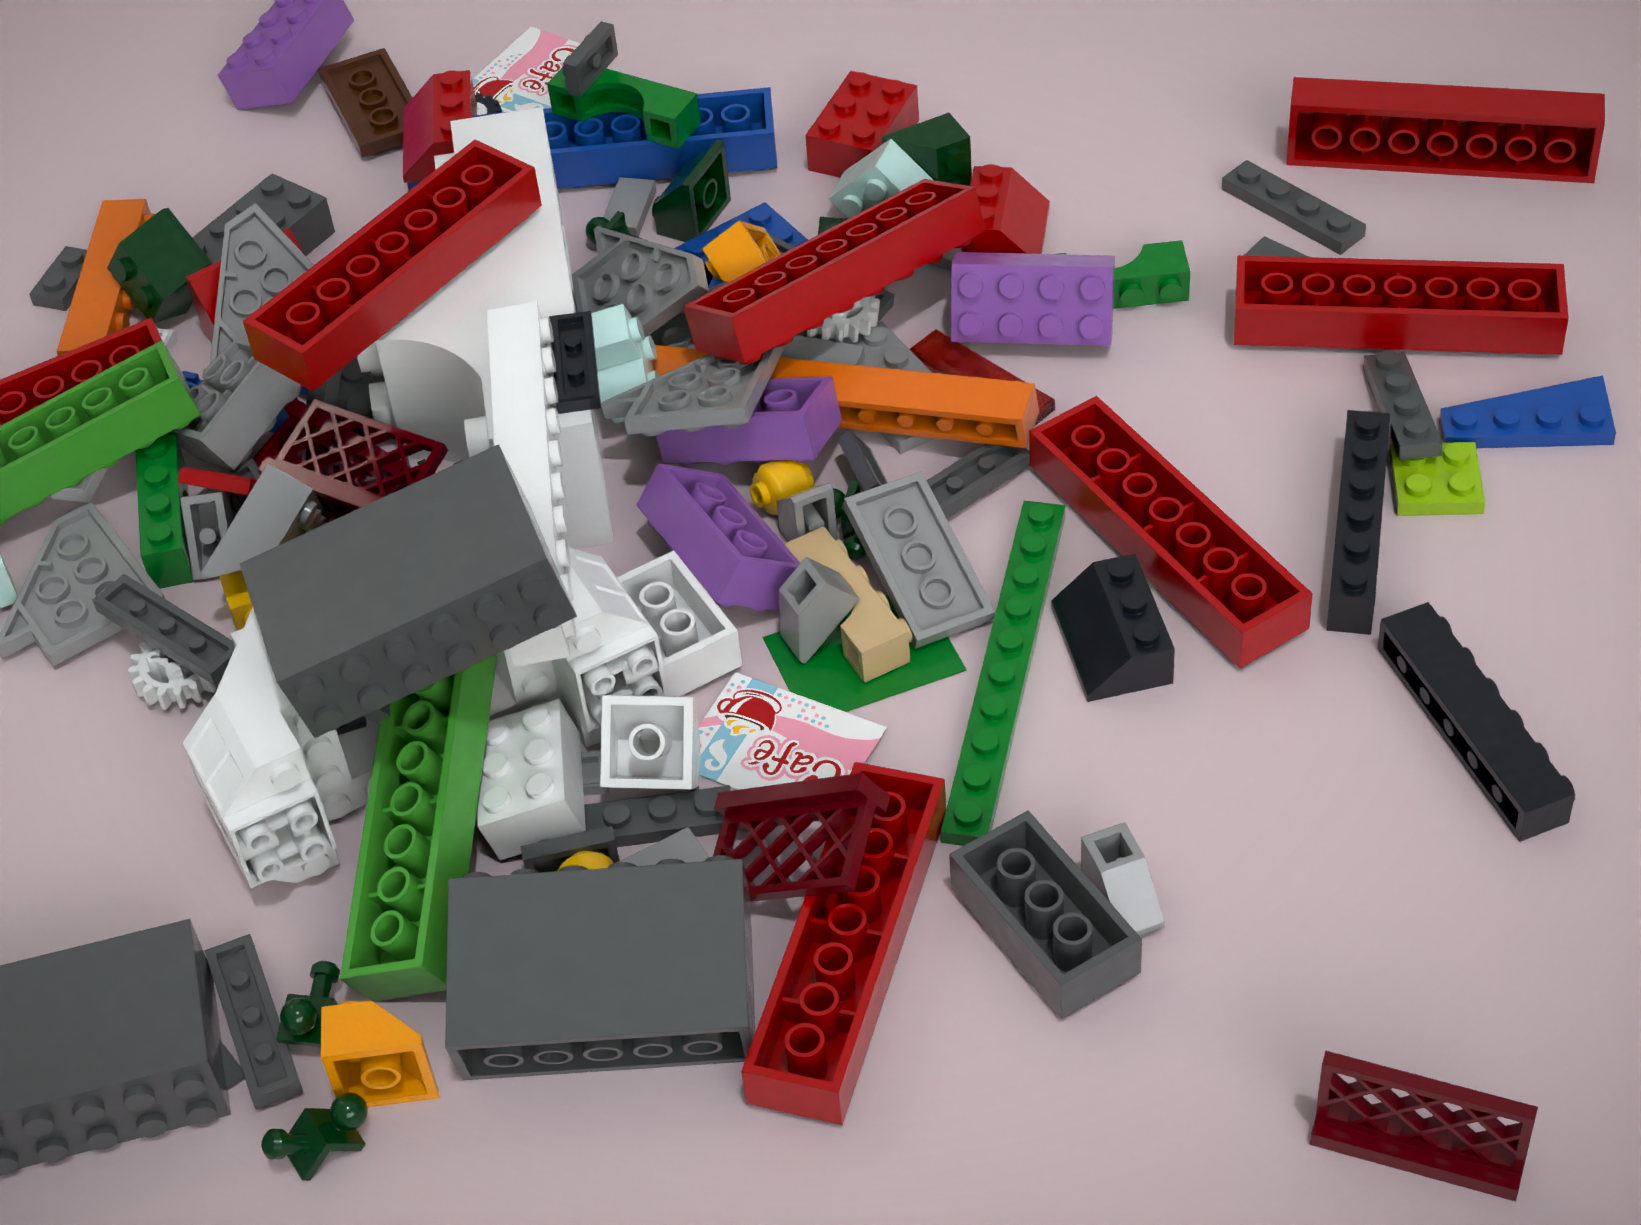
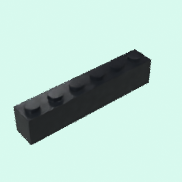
[1326,410,1390,635]
[1377,602,1575,842]

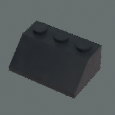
[1051,553,1175,702]

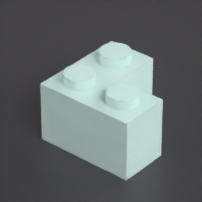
[828,139,933,218]
[591,304,659,424]

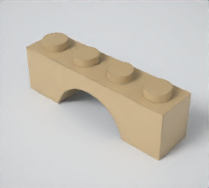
[784,526,913,683]

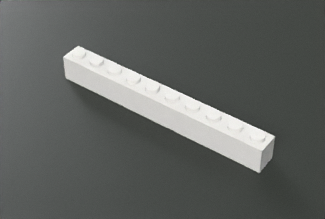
[486,301,576,667]

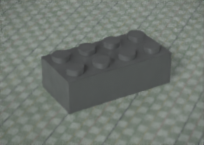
[192,173,335,264]
[949,810,1142,1019]

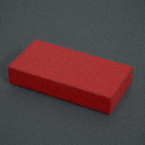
[178,467,258,495]

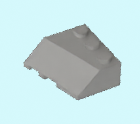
[164,336,301,470]
[201,464,326,578]

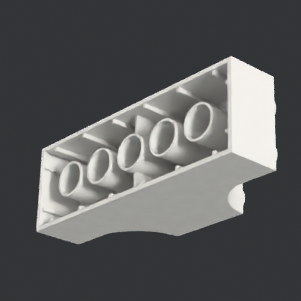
[357,107,614,549]

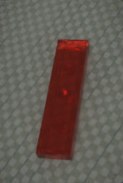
[910,329,1055,427]

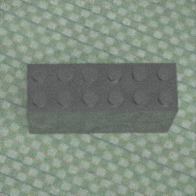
[239,444,577,738]
[445,855,755,1080]
[0,919,231,1176]

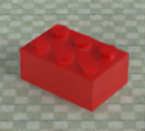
[805,71,919,178]

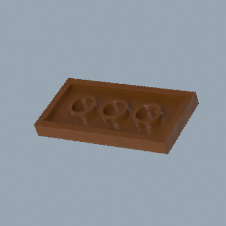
[318,48,413,157]

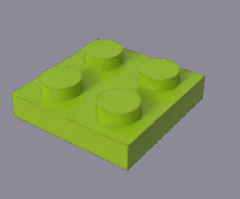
[1389,442,1485,516]

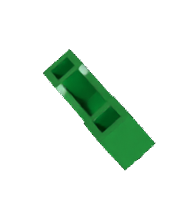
[547,67,701,149]
[1059,240,1190,309]
[135,434,195,589]

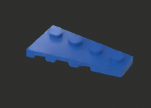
[1439,375,1616,449]

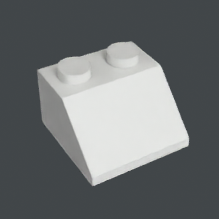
[600,695,700,789]

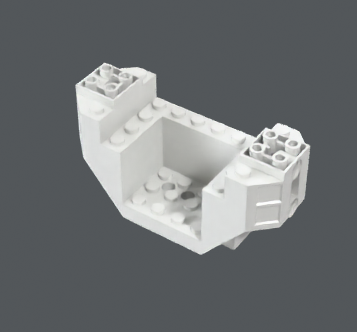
[183,548,668,888]

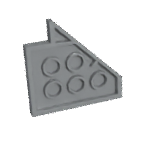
[210,203,314,363]
[572,226,709,337]
[601,346,784,436]
[0,501,165,667]

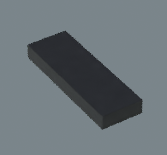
[549,311,601,414]

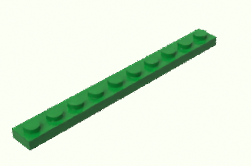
[941,500,1065,846]

